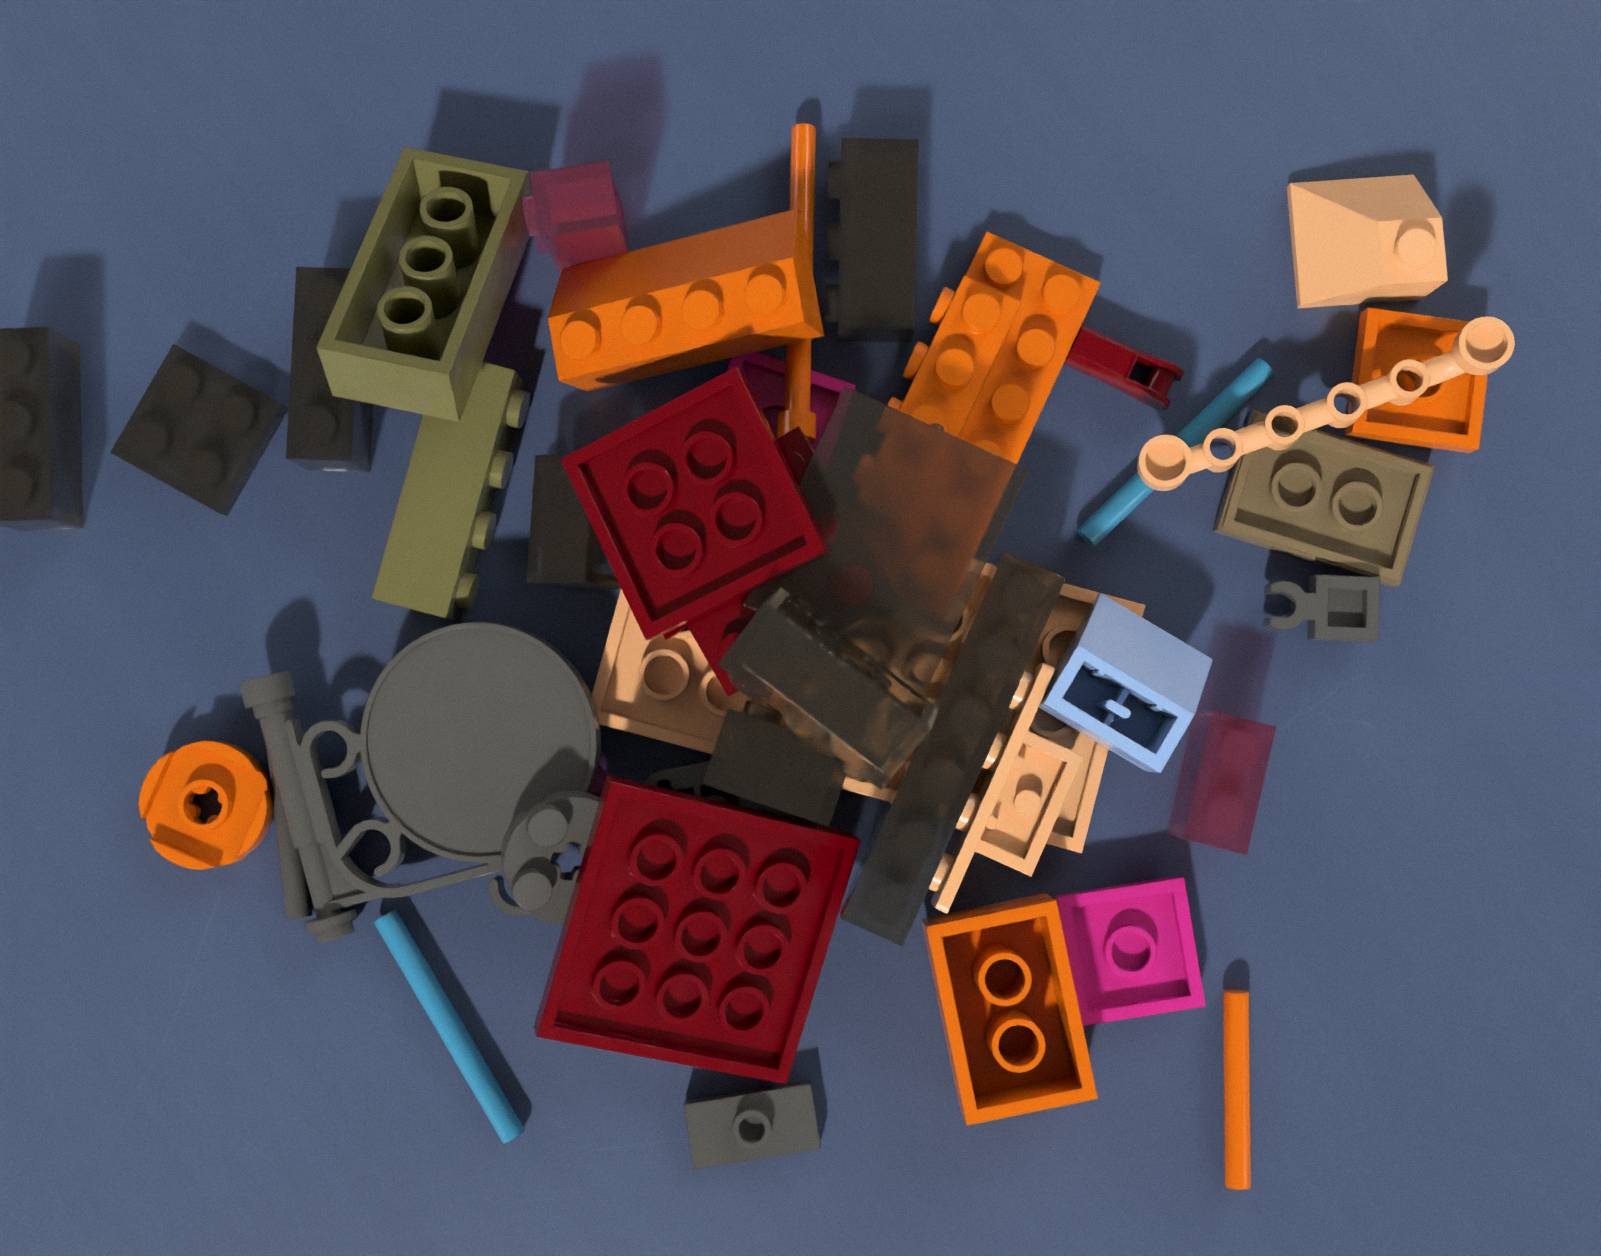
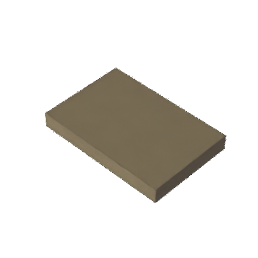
[1213,410,1435,588]

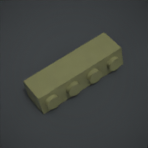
[371,362,530,622]

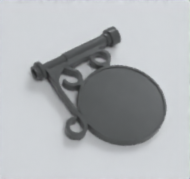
[238,622,601,943]

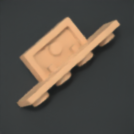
[926,663,1084,913]

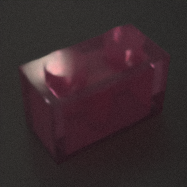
[523,160,630,272]
[1167,711,1276,855]

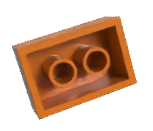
[921,893,1098,1125]

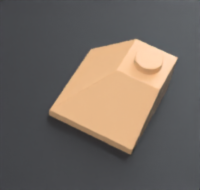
[1287,175,1448,308]

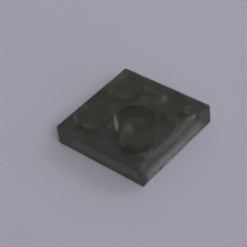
[110,344,289,516]

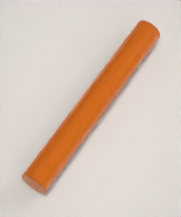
[1223,990,1251,1190]

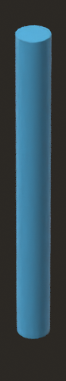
[1076,358,1275,548]
[373,909,526,1144]

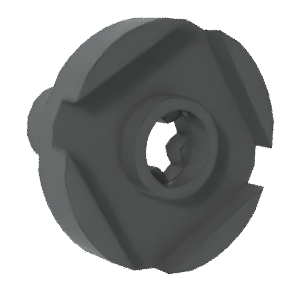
[501,790,600,925]

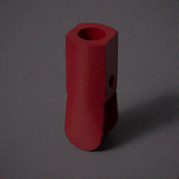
[1064,325,1184,410]

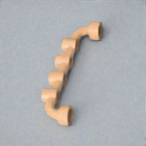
[1137,316,1515,491]

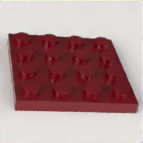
[534,775,861,1084]

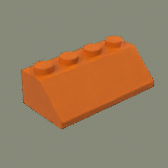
[548,208,824,392]

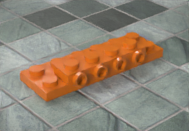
[849,231,1101,622]

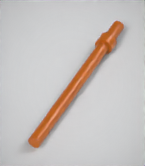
[777,123,816,444]

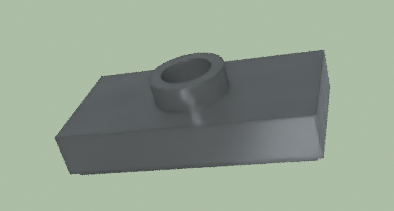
[683,1080,821,1170]

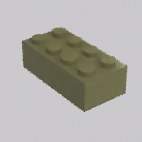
[316,147,535,422]

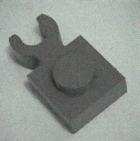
[1263,575,1380,642]

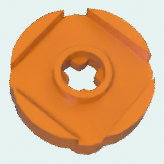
[138,741,274,870]

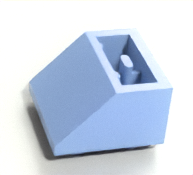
[1039,593,1213,773]

